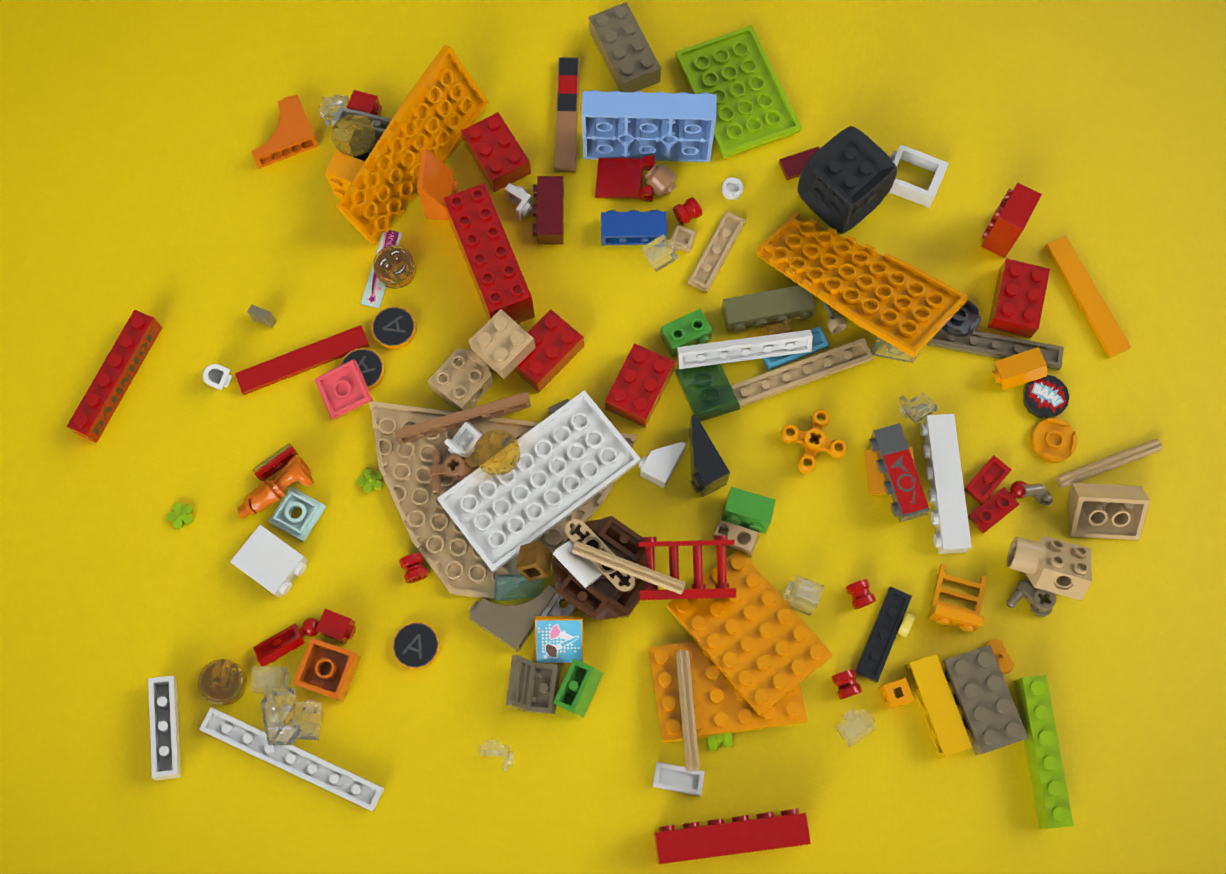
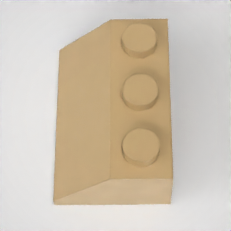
[1067,483,1150,540]

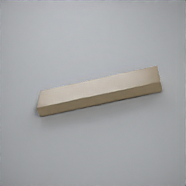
[688,211,746,293]

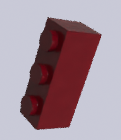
[532,176,564,244]

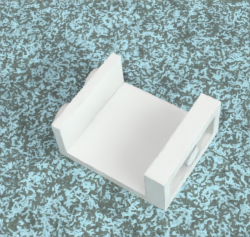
[230,525,308,598]

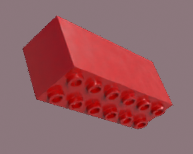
[443,183,535,324]

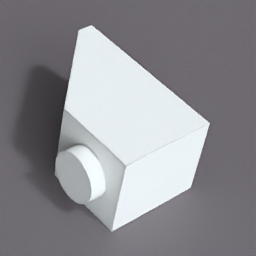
[638,442,686,489]

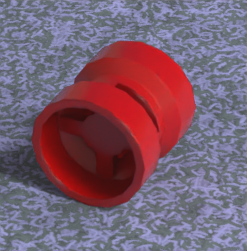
[673,197,702,226]
[399,553,428,583]
[845,579,877,610]
[831,669,863,700]

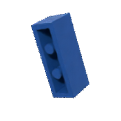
[601,210,667,245]

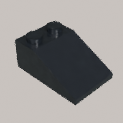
[689,414,730,497]

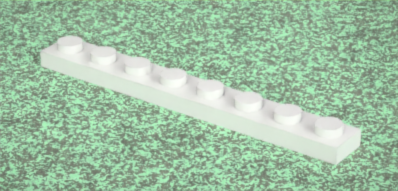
[199,707,385,811]

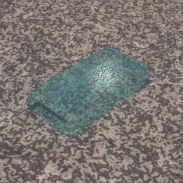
[494,574,543,601]

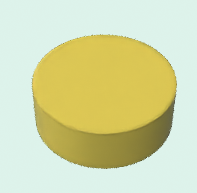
[898,613,916,638]

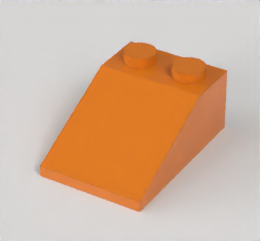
[417,149,459,220]

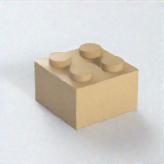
[469,309,536,379]

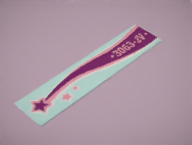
[361,230,402,308]

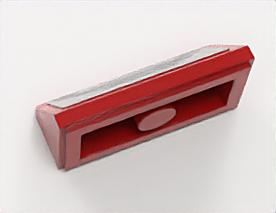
[253,443,299,482]

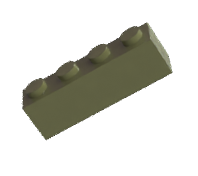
[721,285,816,333]

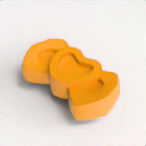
[985,639,1014,674]

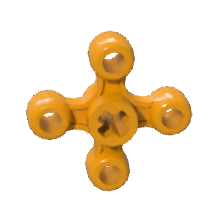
[780,409,847,474]

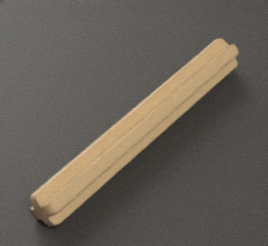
[1056,439,1163,488]
[572,541,686,594]
[676,650,700,772]

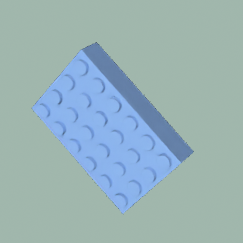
[582,90,716,162]

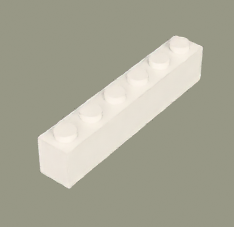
[920,414,972,554]

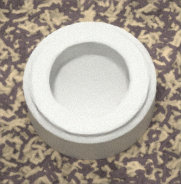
[722,178,743,200]

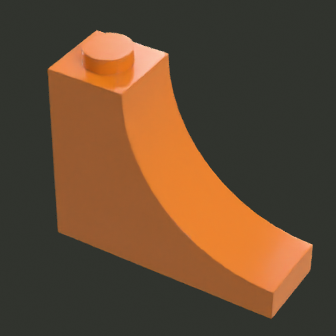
[251,95,319,169]

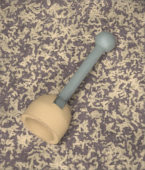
[821,300,847,334]

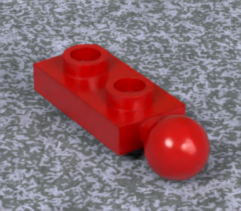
[968,481,1028,534]
[253,618,319,667]

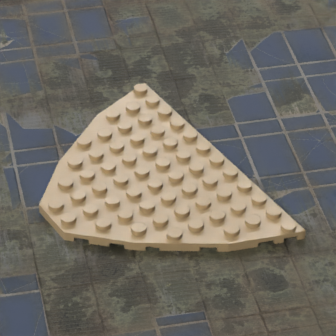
[370,401,636,600]

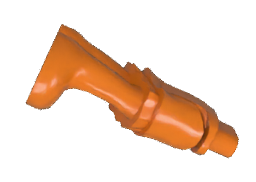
[237,455,314,519]

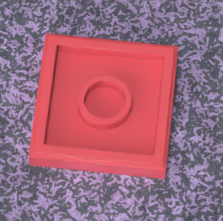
[315,359,373,420]

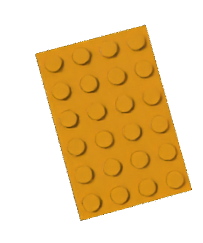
[667,550,833,717]
[648,641,807,744]

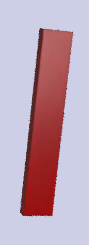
[235,325,370,395]

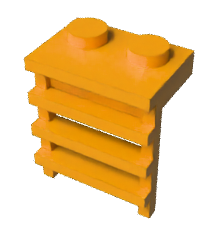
[928,564,987,632]

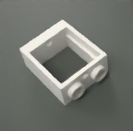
[889,145,949,208]

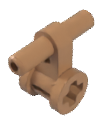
[430,449,472,495]

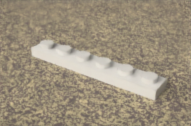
[677,330,813,369]

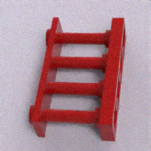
[637,535,737,600]

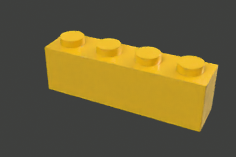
[905,654,973,758]

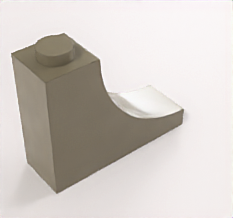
[469,585,556,653]

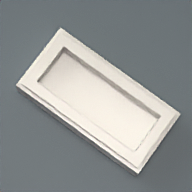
[553,540,603,588]
[652,762,705,796]

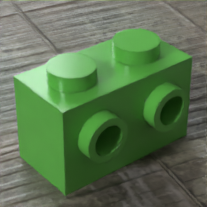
[660,309,713,357]
[721,487,776,534]
[553,658,604,718]

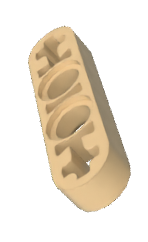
[565,519,637,592]

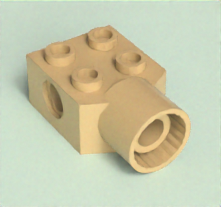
[428,348,494,412]
[1007,536,1092,600]

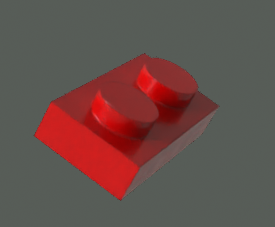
[964,455,1012,505]

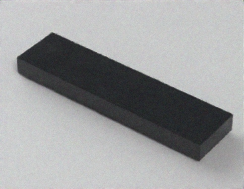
[855,586,912,683]

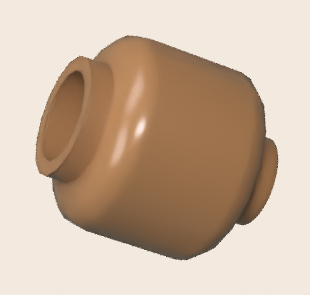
[644,164,677,196]

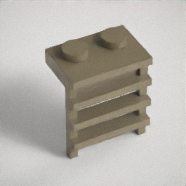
[506,655,561,714]

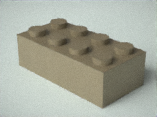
[589,2,661,92]
[943,645,1028,756]

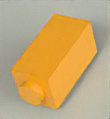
[992,347,1047,390]

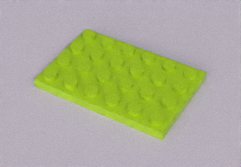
[675,25,802,159]

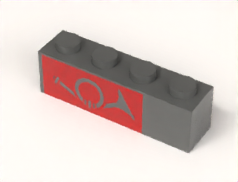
[869,423,930,522]

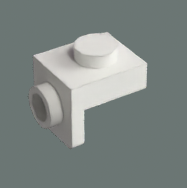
[504,183,533,221]
[444,421,485,458]

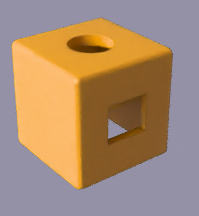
[879,678,914,710]

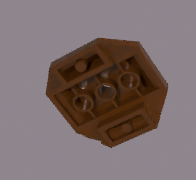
[551,516,646,621]

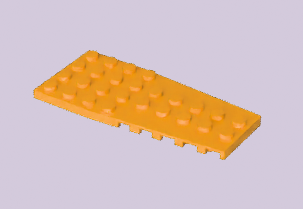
[337,45,489,245]
[757,212,968,358]

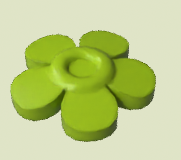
[357,469,383,493]
[167,502,193,529]

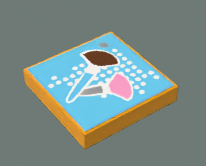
[535,616,583,664]

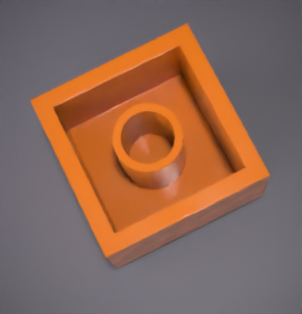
[293,638,361,702]

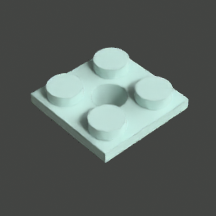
[268,487,326,542]

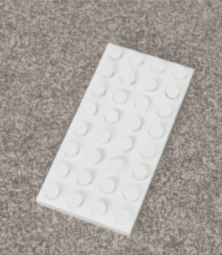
[437,390,641,573]

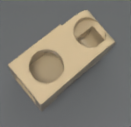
[712,521,759,557]

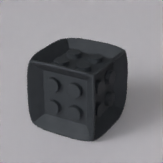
[798,126,897,234]

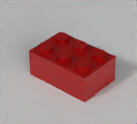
[461,112,531,193]
[981,182,1042,258]
[987,258,1050,338]
[513,309,584,392]
[605,343,675,428]

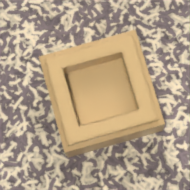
[669,225,697,253]

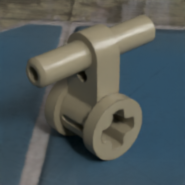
[1006,576,1056,617]

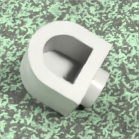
[202,364,232,390]

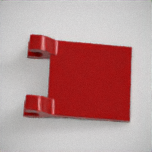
[595,155,656,202]

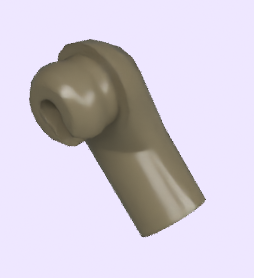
[1023,483,1053,506]

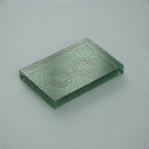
[675,364,740,421]

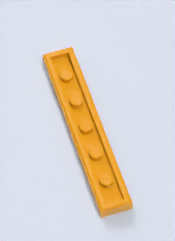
[1045,236,1131,358]

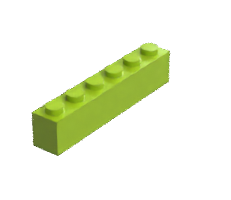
[1014,675,1074,829]

